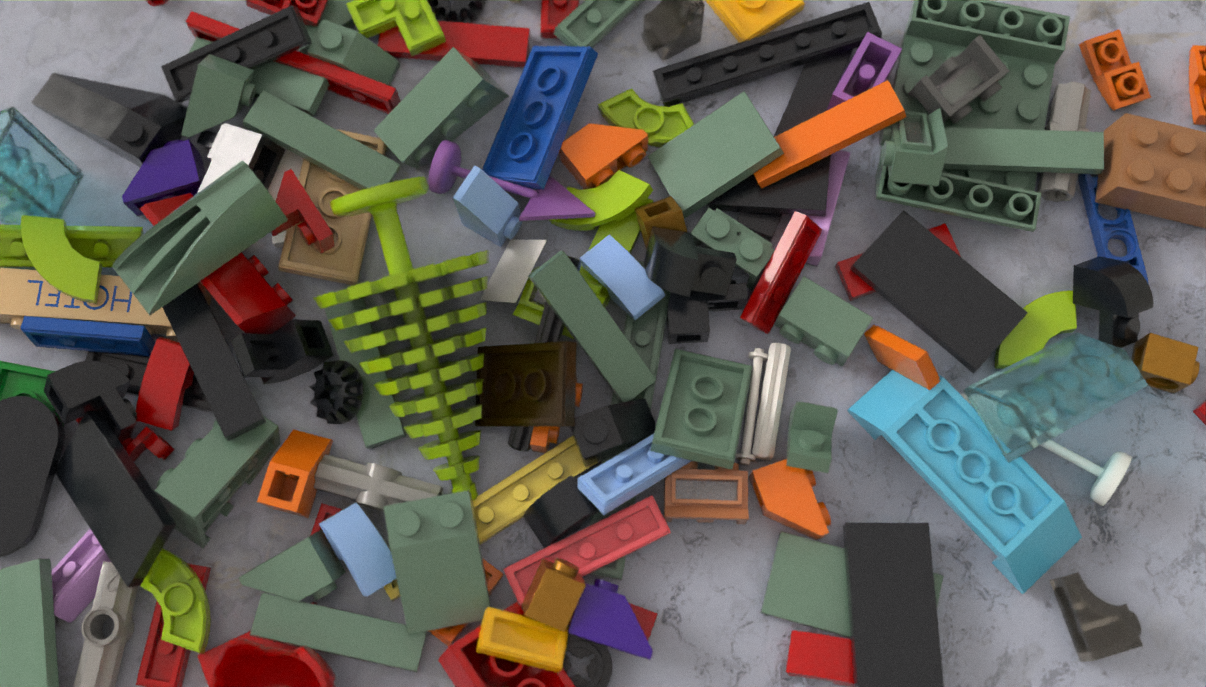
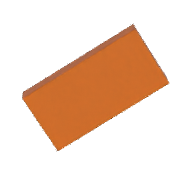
[864,325,940,390]

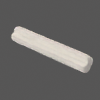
[751,343,791,460]

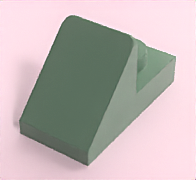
[786,401,838,473]

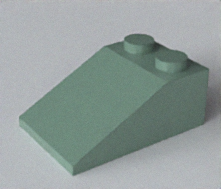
[383,490,491,634]

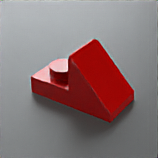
[271,169,335,254]

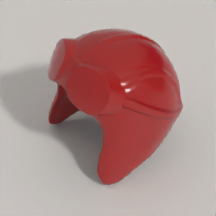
[209,638,336,687]

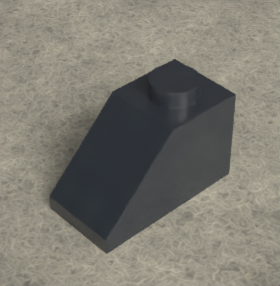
[570,399,656,466]

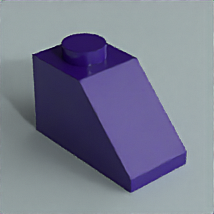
[122,139,206,216]
[568,578,653,660]

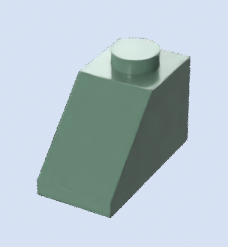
[307,19,400,86]
[181,54,256,138]
[238,529,346,602]

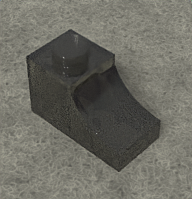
[641,0,705,62]
[1050,572,1143,661]

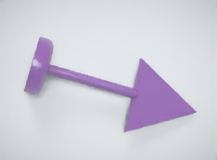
[428,140,596,221]

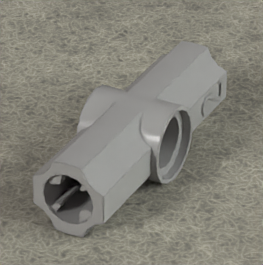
[1037,82,1091,202]
[314,454,443,512]
[73,561,138,687]

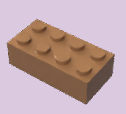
[1095,113,1206,228]

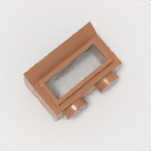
[664,461,749,524]

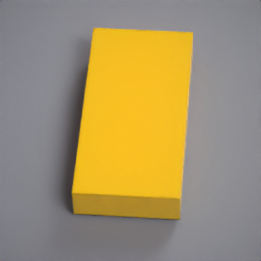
[476,607,569,673]

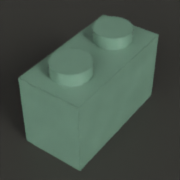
[775,276,873,366]

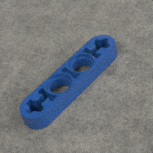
[1078,174,1149,284]

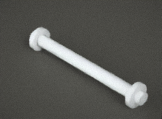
[735,348,768,465]

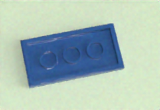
[482,46,598,190]

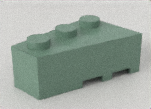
[373,47,508,169]
[155,416,280,549]

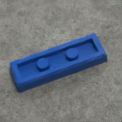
[20,316,155,356]

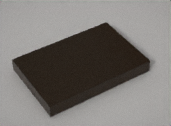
[475,341,577,427]

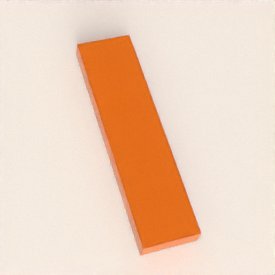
[754,80,906,189]

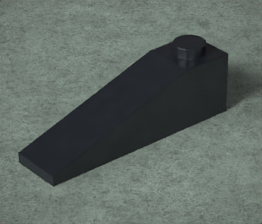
[31,73,187,167]

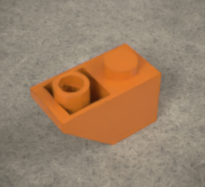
[559,123,648,189]
[257,429,333,518]
[749,459,831,540]

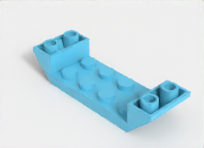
[847,370,1082,594]

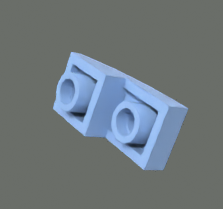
[579,234,665,320]
[319,502,396,596]

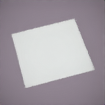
[480,239,547,303]

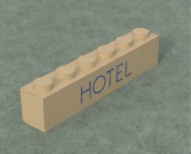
[0,268,211,341]

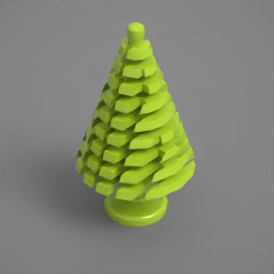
[313,176,489,501]

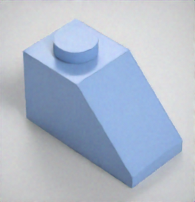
[453,165,522,247]

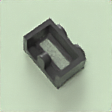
[908,35,1010,125]

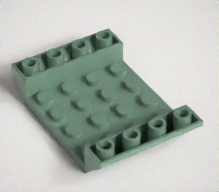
[876,0,1070,232]

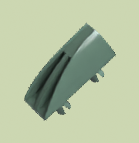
[113,160,288,315]

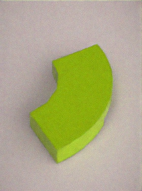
[598,88,694,147]
[549,170,654,231]
[21,215,102,304]
[995,290,1077,369]
[140,548,211,653]

